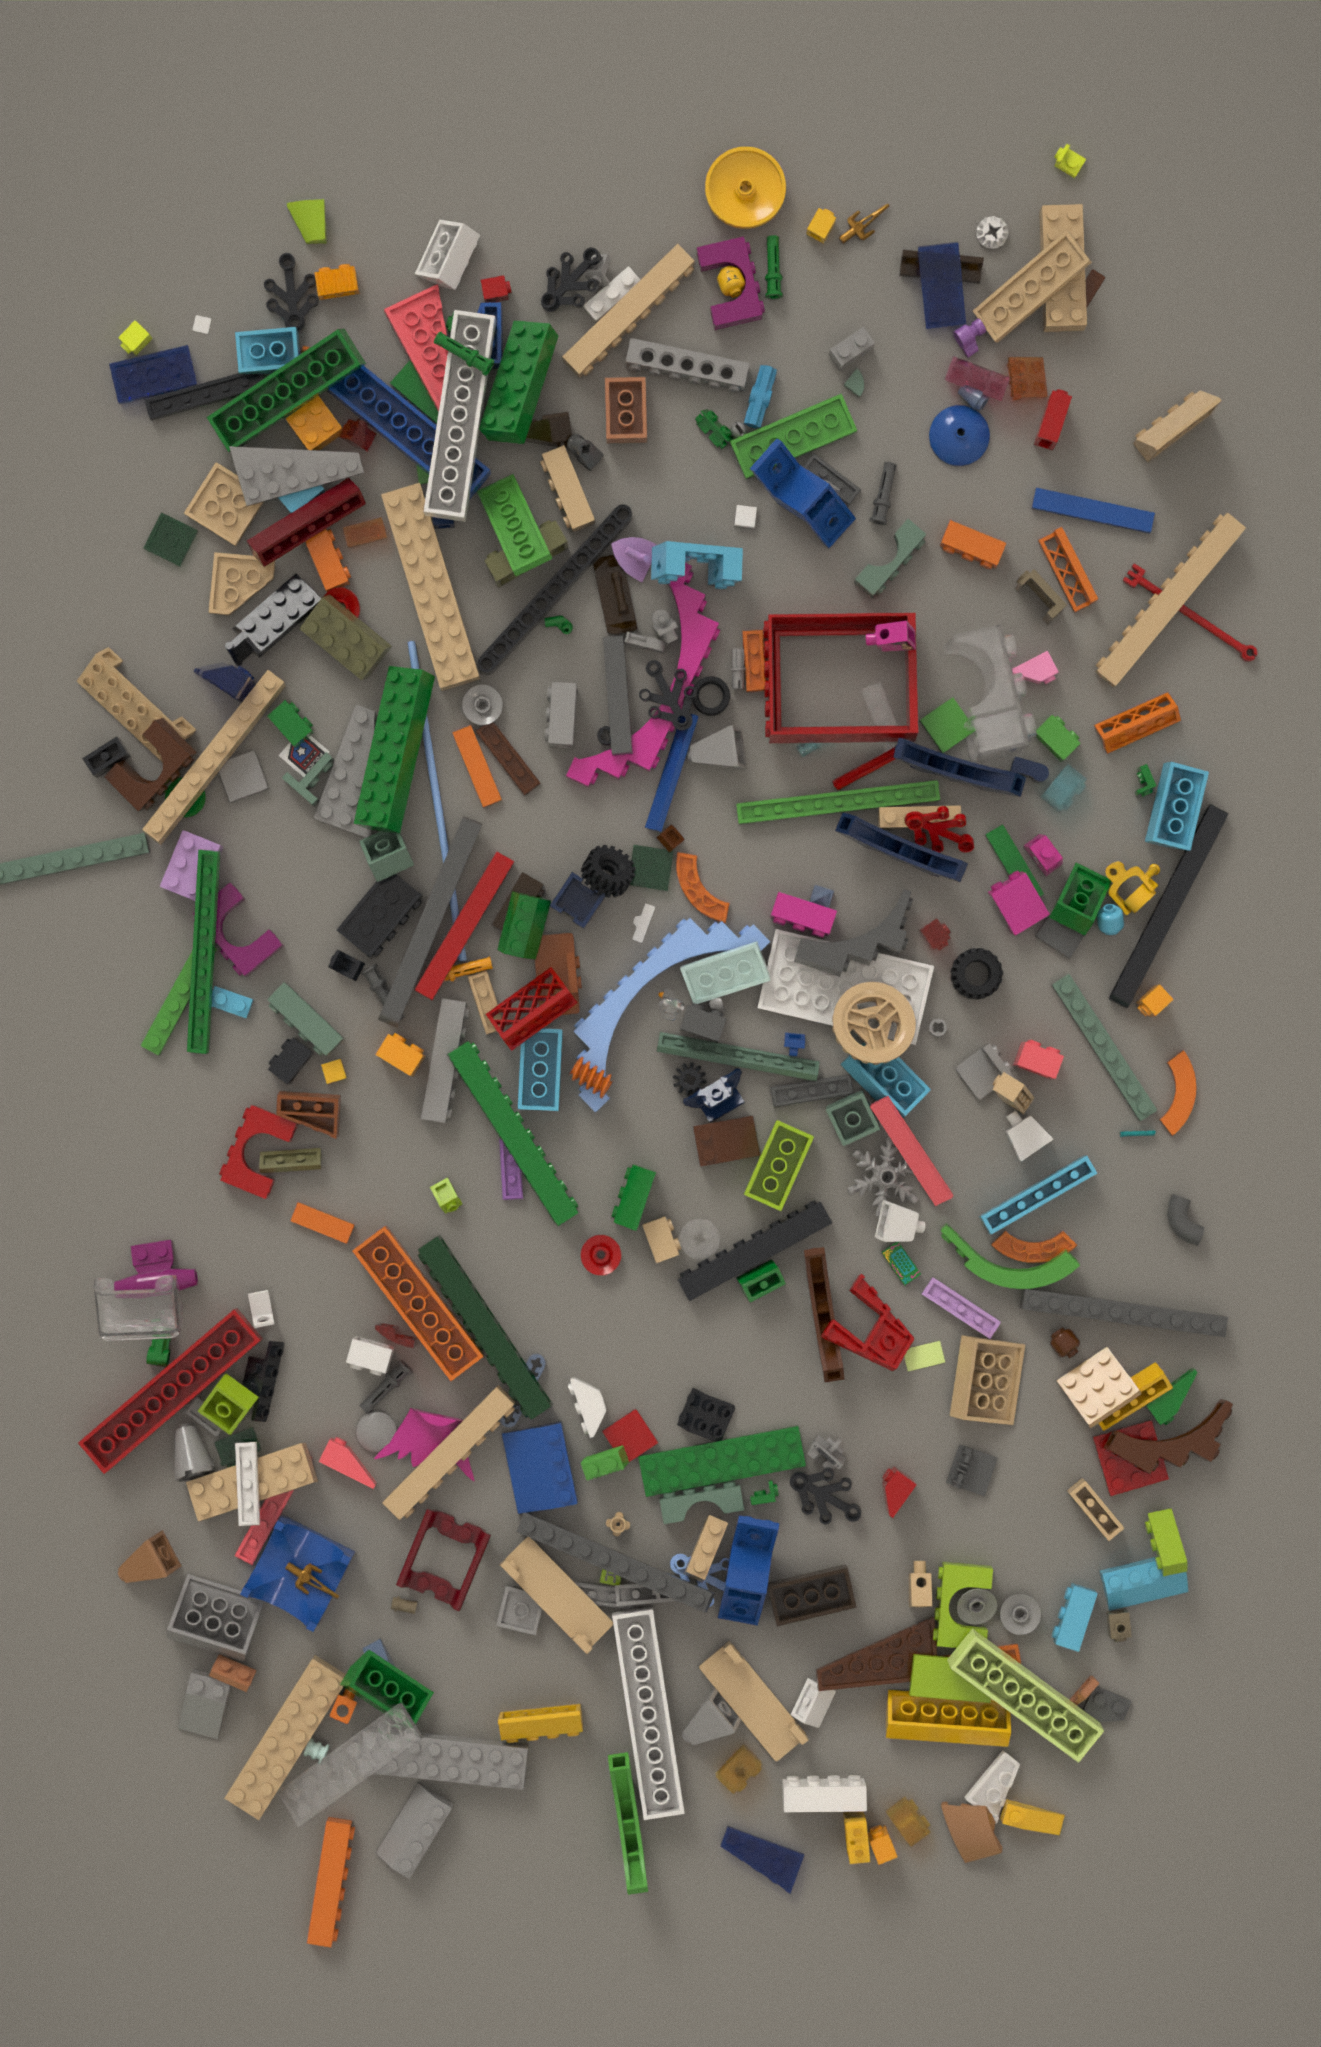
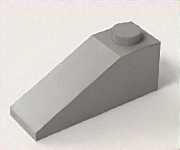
[615,1584,676,1606]

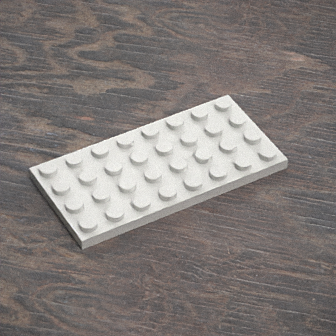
[757,929,934,1045]

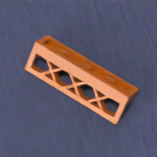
[1038,527,1098,613]
[1094,692,1181,754]

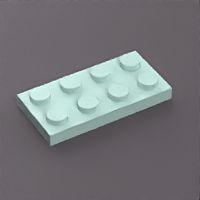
[680,941,771,1004]

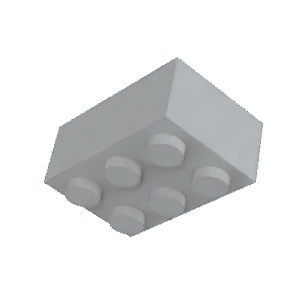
[545,682,577,749]

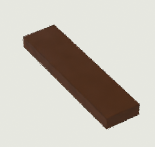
[476,722,541,796]

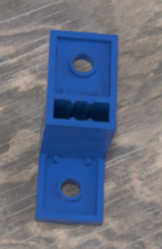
[750,439,856,548]
[718,1516,779,1626]

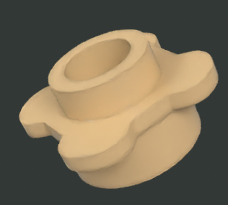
[606,1512,630,1537]

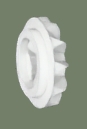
[976,216,1009,249]

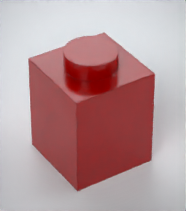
[480,275,512,303]

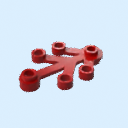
[904,806,974,853]

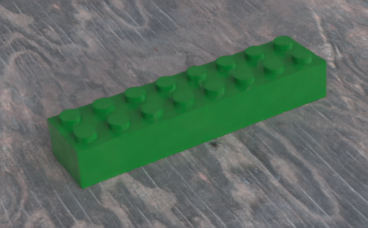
[207,328,366,452]
[354,666,435,834]

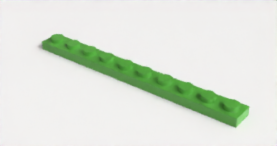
[736,780,940,824]

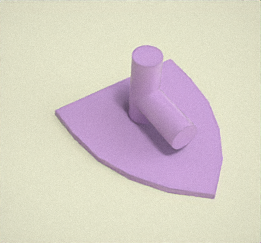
[611,537,656,582]

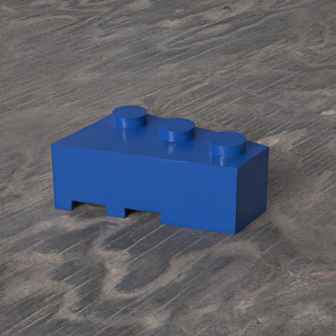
[477,302,503,369]

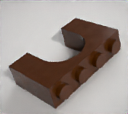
[104,718,197,812]

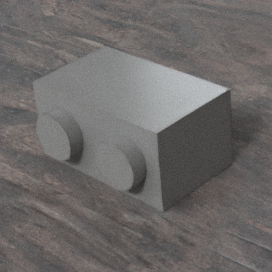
[829,327,875,371]

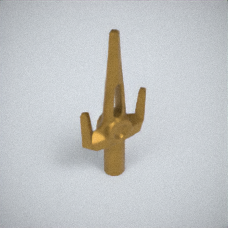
[839,204,889,244]
[285,1562,339,1599]

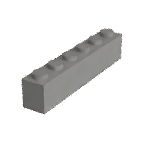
[421,998,470,1123]

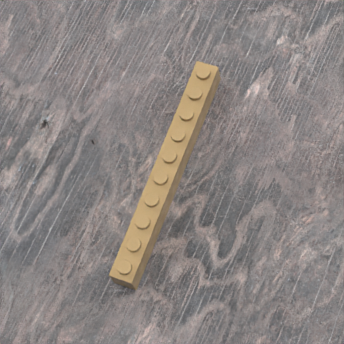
[1095,512,1246,687]
[142,670,286,845]

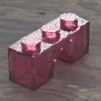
[944,356,1010,401]

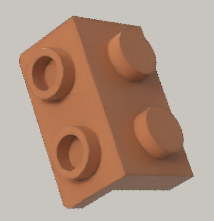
[209,1654,257,1692]

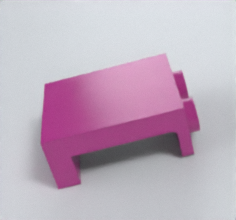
[988,871,1050,936]

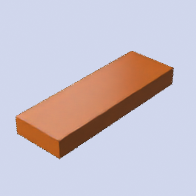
[742,630,766,692]
[290,1202,355,1244]

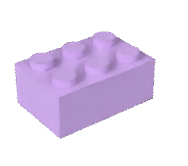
[160,830,223,901]

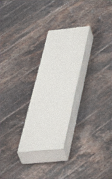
[235,1442,260,1526]

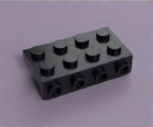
[337,874,423,959]

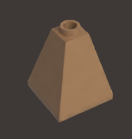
[118,1530,181,1583]

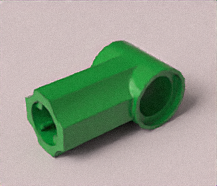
[146,1325,173,1367]

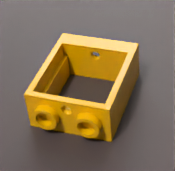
[843,1811,870,1864]

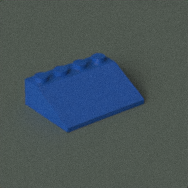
[502,1421,578,1514]

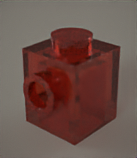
[339,419,377,452]
[919,918,951,951]

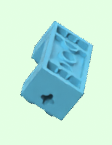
[651,541,743,589]

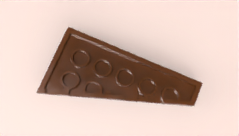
[816,1616,937,1691]

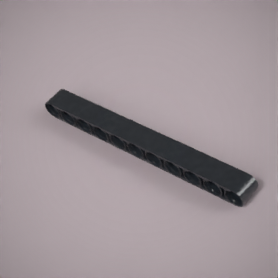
[477,504,632,675]
[1109,804,1229,1009]

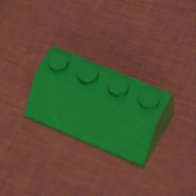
[340,1650,434,1729]

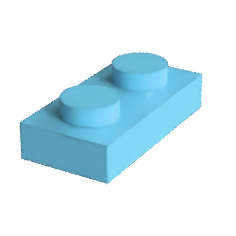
[212,986,254,1019]

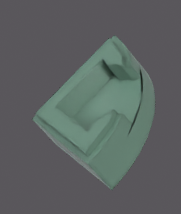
[844,369,864,398]

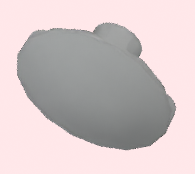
[356,1411,397,1452]

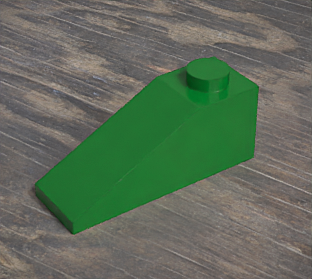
[1145,1368,1198,1425]

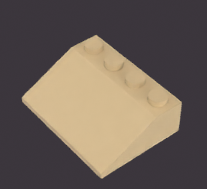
[1133,390,1222,462]
[950,1335,1025,1425]

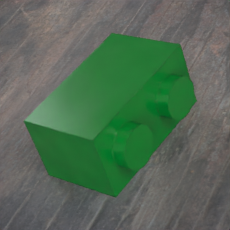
[267,700,314,748]
[736,1259,786,1303]

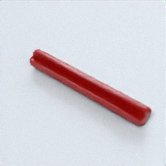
[832,747,895,790]

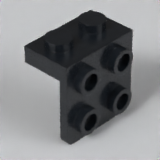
[677,1388,735,1442]

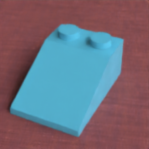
[235,327,300,374]

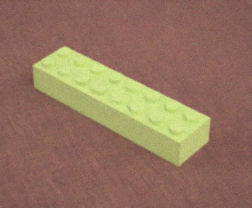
[947,1628,1104,1763]

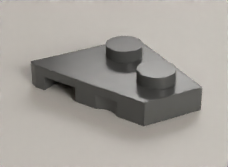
[1083,1686,1132,1722]

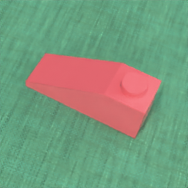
[319,1437,377,1489]

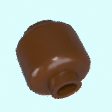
[1050,1327,1080,1359]

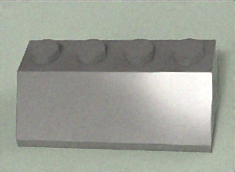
[376,1782,453,1879]

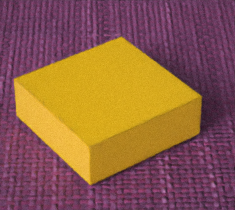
[321,1059,347,1084]

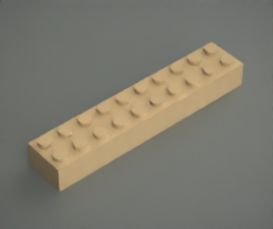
[381,483,480,691]

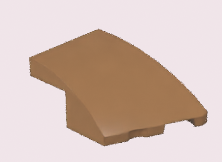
[941,1802,1003,1863]

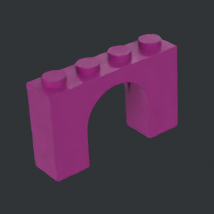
[696,236,765,330]
[192,882,284,977]

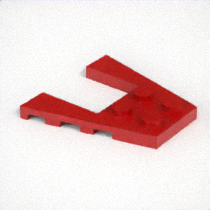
[820,1274,915,1371]

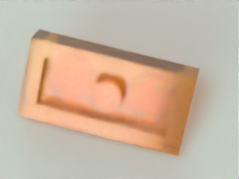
[343,517,387,548]

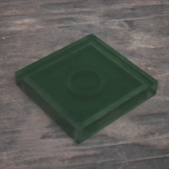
[143,512,198,567]
[630,845,674,891]

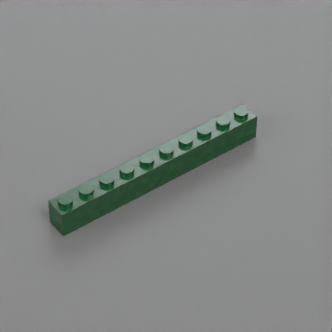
[418,1235,553,1420]

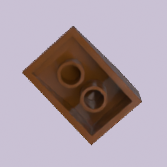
[693,1116,760,1167]

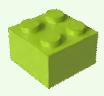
[198,1373,259,1435]

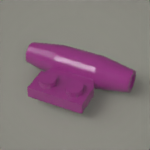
[114,1240,198,1298]

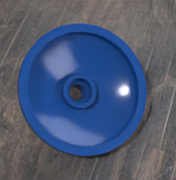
[929,405,990,466]

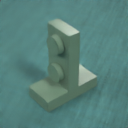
[282,752,334,806]

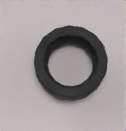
[692,676,730,716]

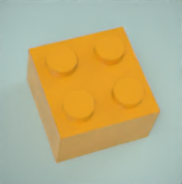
[286,396,344,451]
[375,1033,426,1077]

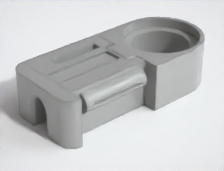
[625,632,666,653]

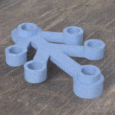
[670,1554,729,1607]

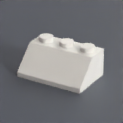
[415,219,480,290]

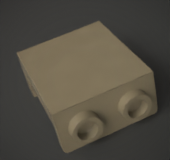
[1015,569,1067,625]

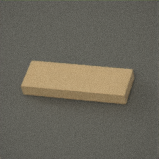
[468,971,506,1035]

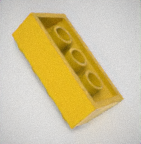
[498,1704,583,1743]

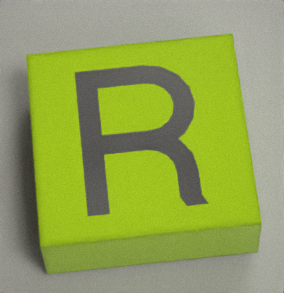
[600,1569,621,1586]

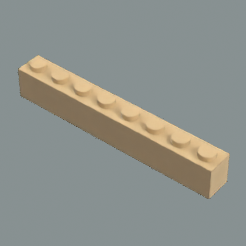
[562,244,695,378]
[382,1385,515,1520]

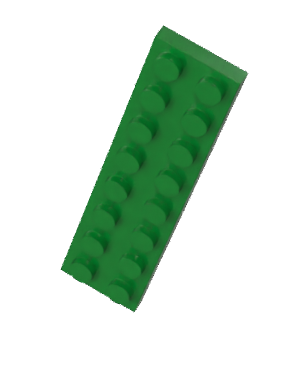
[638,1425,806,1497]

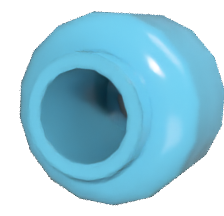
[1097,904,1124,935]

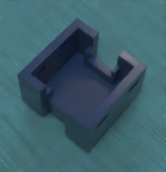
[550,872,605,929]

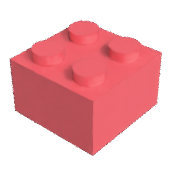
[1013,1040,1064,1079]

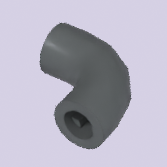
[1167,1194,1204,1246]

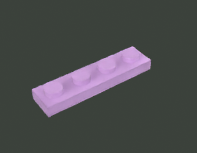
[921,1277,1001,1339]

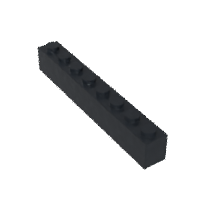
[677,1200,832,1301]

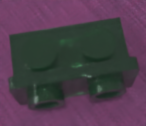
[214,1427,262,1468]

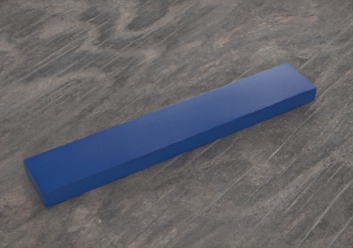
[1031,488,1155,534]
[645,714,698,832]

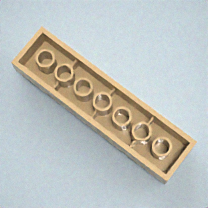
[224,1655,346,1820]

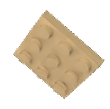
[184,462,264,546]
[1056,1347,1141,1428]

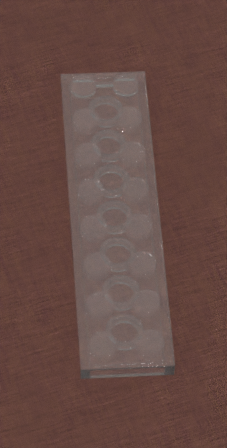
[277,1702,424,1827]

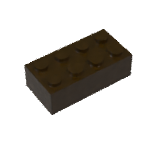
[767,1564,857,1626]

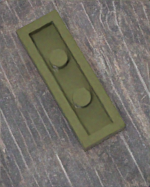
[259,1148,322,1173]

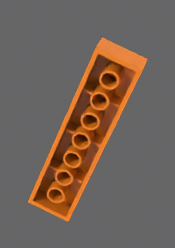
[352,1225,484,1381]

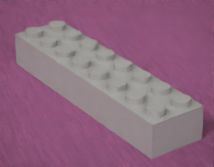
[360,1727,529,1790]

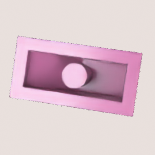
[1010,651,1059,685]

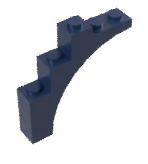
[893,738,1026,797]
[835,812,968,882]

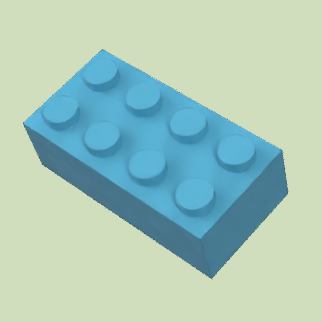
[518,1028,563,1111]

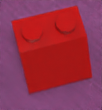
[882,1466,917,1518]

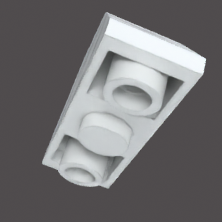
[568,1377,607,1438]

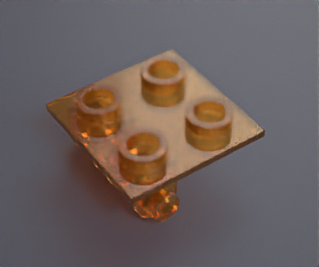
[1007,357,1048,401]

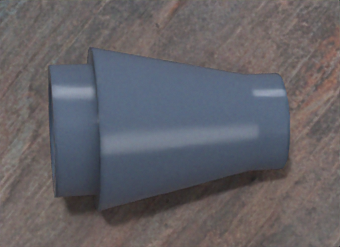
[958,383,989,411]

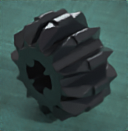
[673,1062,707,1097]

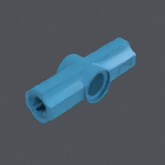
[744,365,777,429]

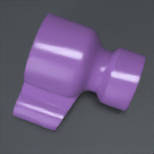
[953,318,987,358]

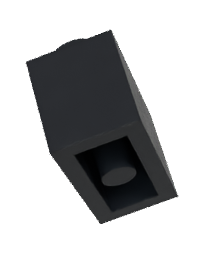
[82,736,131,778]
[268,1037,314,1085]

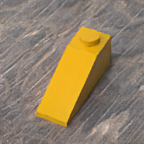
[1000,1799,1065,1835]

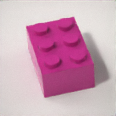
[770,892,837,938]

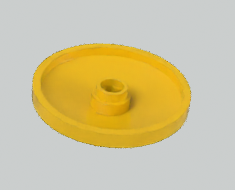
[705,146,786,229]

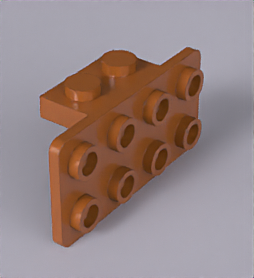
[535,933,582,1015]

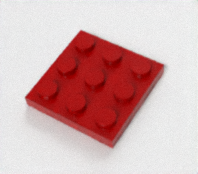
[1092,1420,1169,1496]

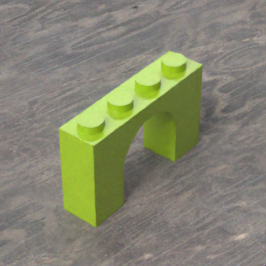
[933,1562,993,1648]

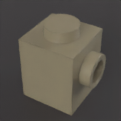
[1106,1610,1132,1642]

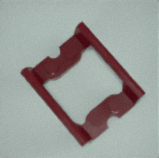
[396,1508,491,1611]

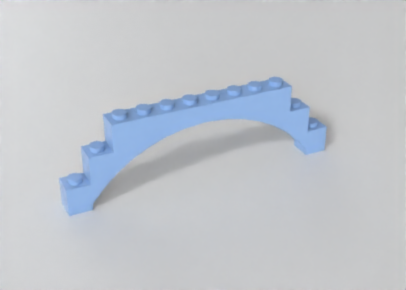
[573,918,770,1113]

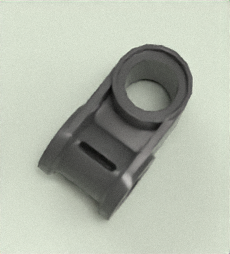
[567,433,604,471]

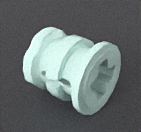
[303,1738,330,1764]

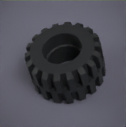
[950,948,1003,1000]

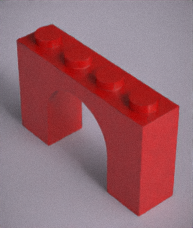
[219,1105,298,1199]

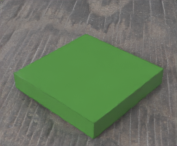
[919,697,976,753]

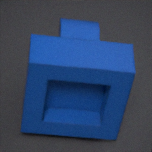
[784,1032,805,1056]

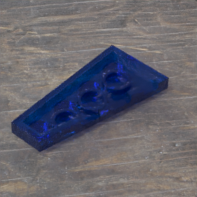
[720,1825,804,1894]

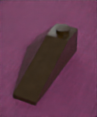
[525,412,572,448]

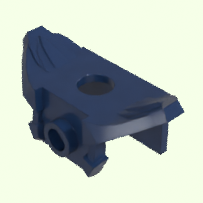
[683,1068,745,1123]

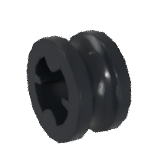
[597,726,611,745]

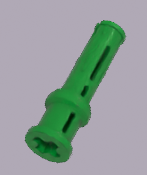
[765,235,783,299]
[434,332,494,376]

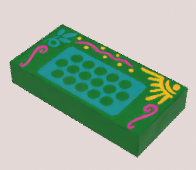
[881,1242,921,1286]

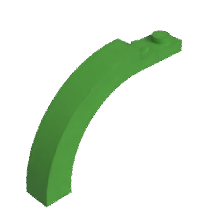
[941,1222,1080,1289]

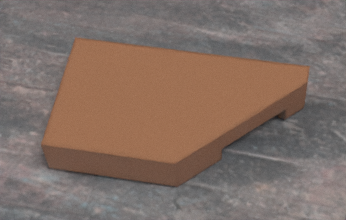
[1069,1675,1099,1705]

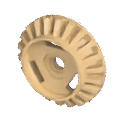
[832,982,916,1065]

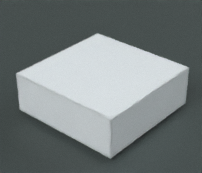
[734,505,757,528]

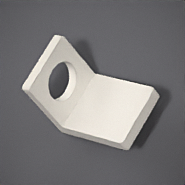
[248,1290,274,1328]

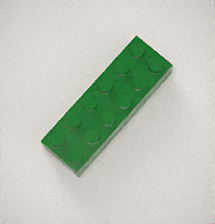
[479,320,559,444]

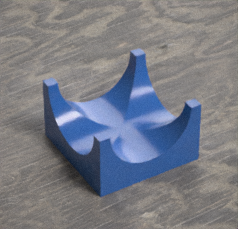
[240,1515,355,1632]

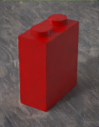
[1033,389,1072,451]

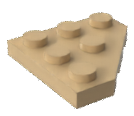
[209,552,276,616]

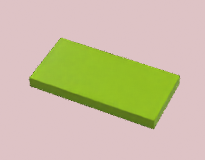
[909,1654,991,1703]

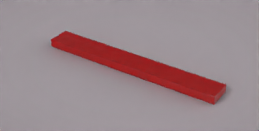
[414,852,514,1001]

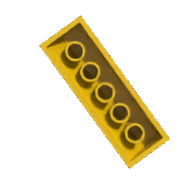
[886,1690,1011,1747]

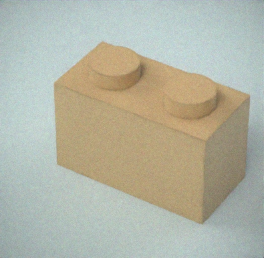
[642,1216,681,1263]

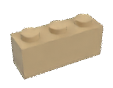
[1067,1478,1124,1541]
[684,1515,728,1582]

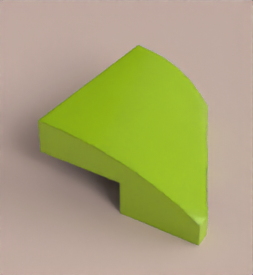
[287,199,327,244]

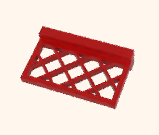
[486,967,577,1051]

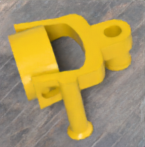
[1105,861,1160,915]

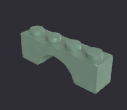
[854,519,926,598]
[660,1481,744,1524]

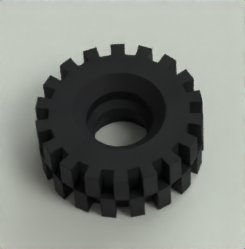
[581,845,636,898]

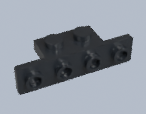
[242,1341,284,1422]

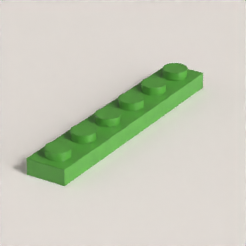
[141,947,217,1056]

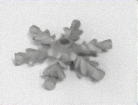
[847,1136,918,1217]

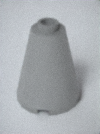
[175,1423,216,1482]

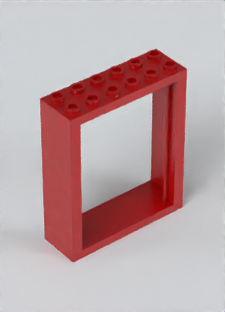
[763,613,918,744]

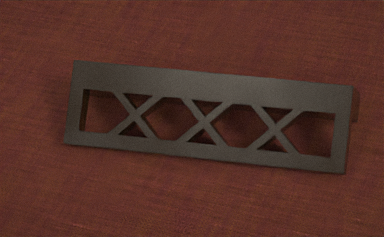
[899,250,984,284]

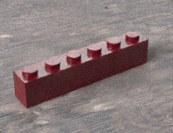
[247,478,366,567]

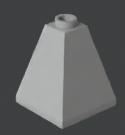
[687,726,746,769]
[682,1688,741,1745]

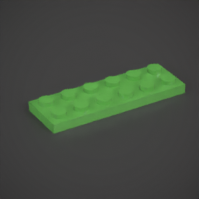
[730,394,857,479]
[477,474,553,576]

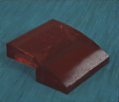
[375,1322,417,1348]

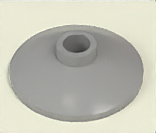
[462,685,503,725]
[957,1589,997,1625]
[1000,1594,1041,1635]

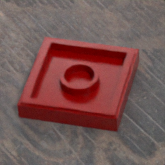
[602,1409,658,1462]

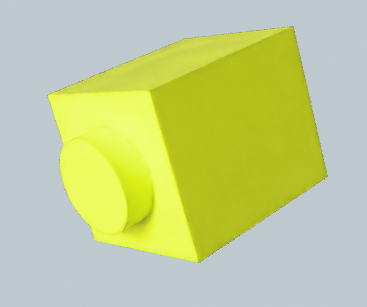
[118,320,153,356]

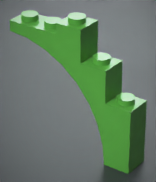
[608,1752,648,1895]

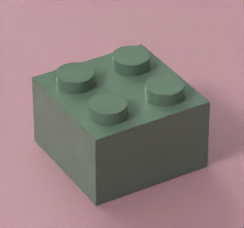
[359,831,414,882]
[826,1089,880,1146]

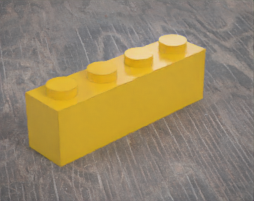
[1098,1362,1173,1431]

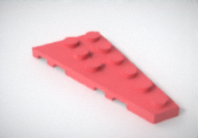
[384,284,448,412]

